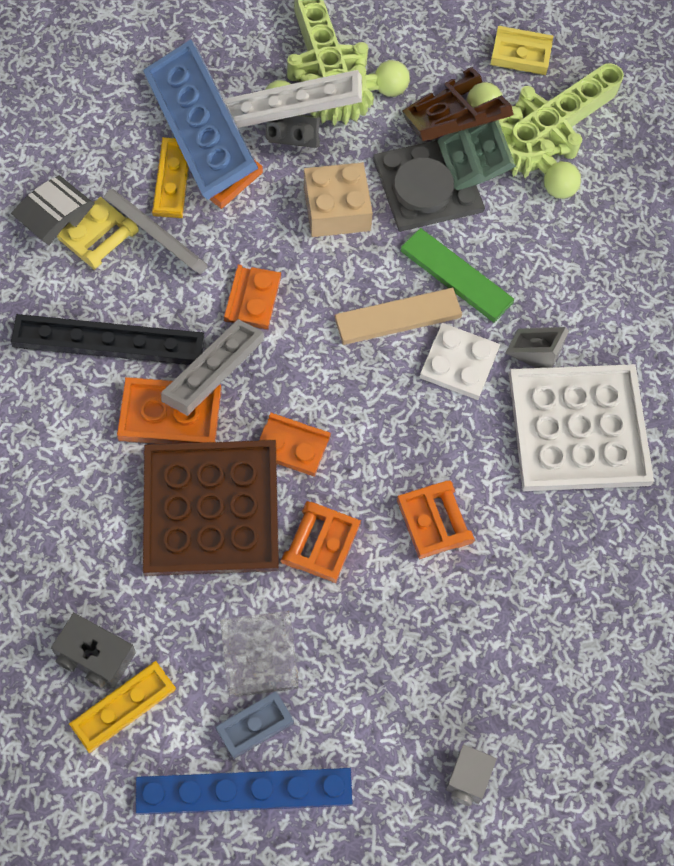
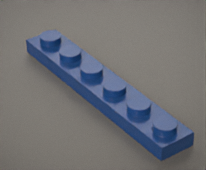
[136,768,353,815]

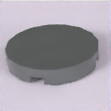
[394,157,454,214]

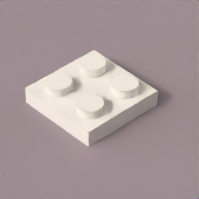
[420,323,500,400]

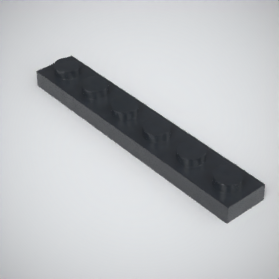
[11,314,205,365]

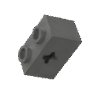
[51,612,136,689]

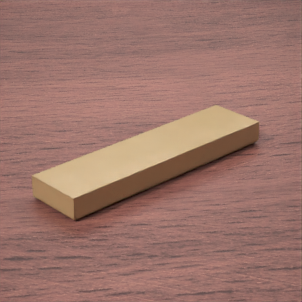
[335,288,462,345]

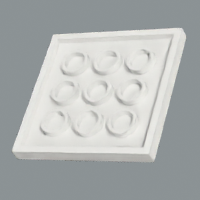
[509,364,654,492]

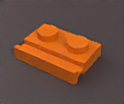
[224,264,281,330]
[259,412,331,477]

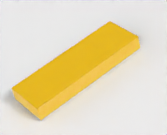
[152,137,189,218]
[69,661,176,754]

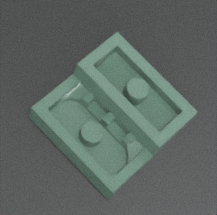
[437,120,516,190]

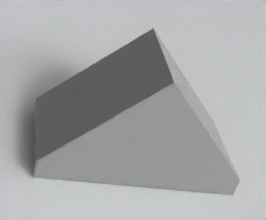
[505,327,569,368]

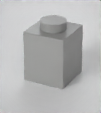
[445,744,497,806]

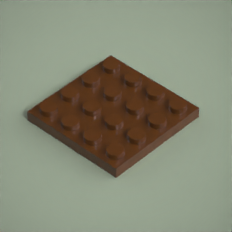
[143,440,279,576]

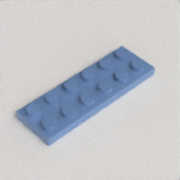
[143,39,258,200]

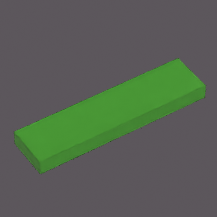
[401,228,514,323]

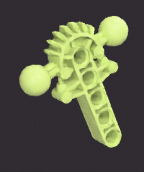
[265,0,410,126]
[466,63,624,199]

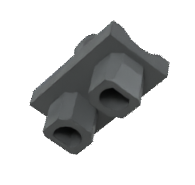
[266,115,320,148]

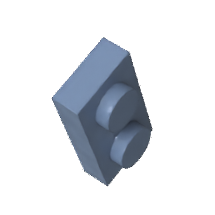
[215,691,294,760]

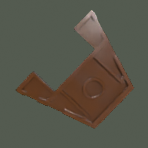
[402,67,514,141]

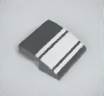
[11,175,95,245]

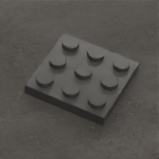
[373,140,485,232]

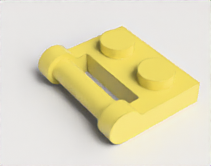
[57,197,139,270]

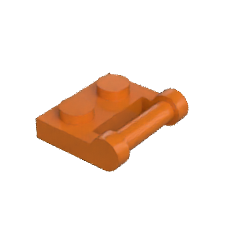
[397,480,475,560]
[280,501,361,583]

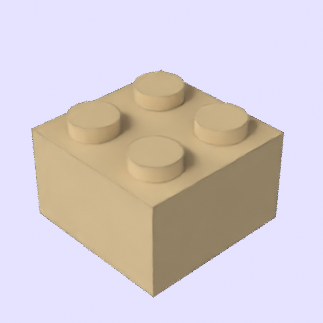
[304,162,373,237]

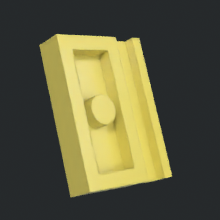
[490,26,554,75]

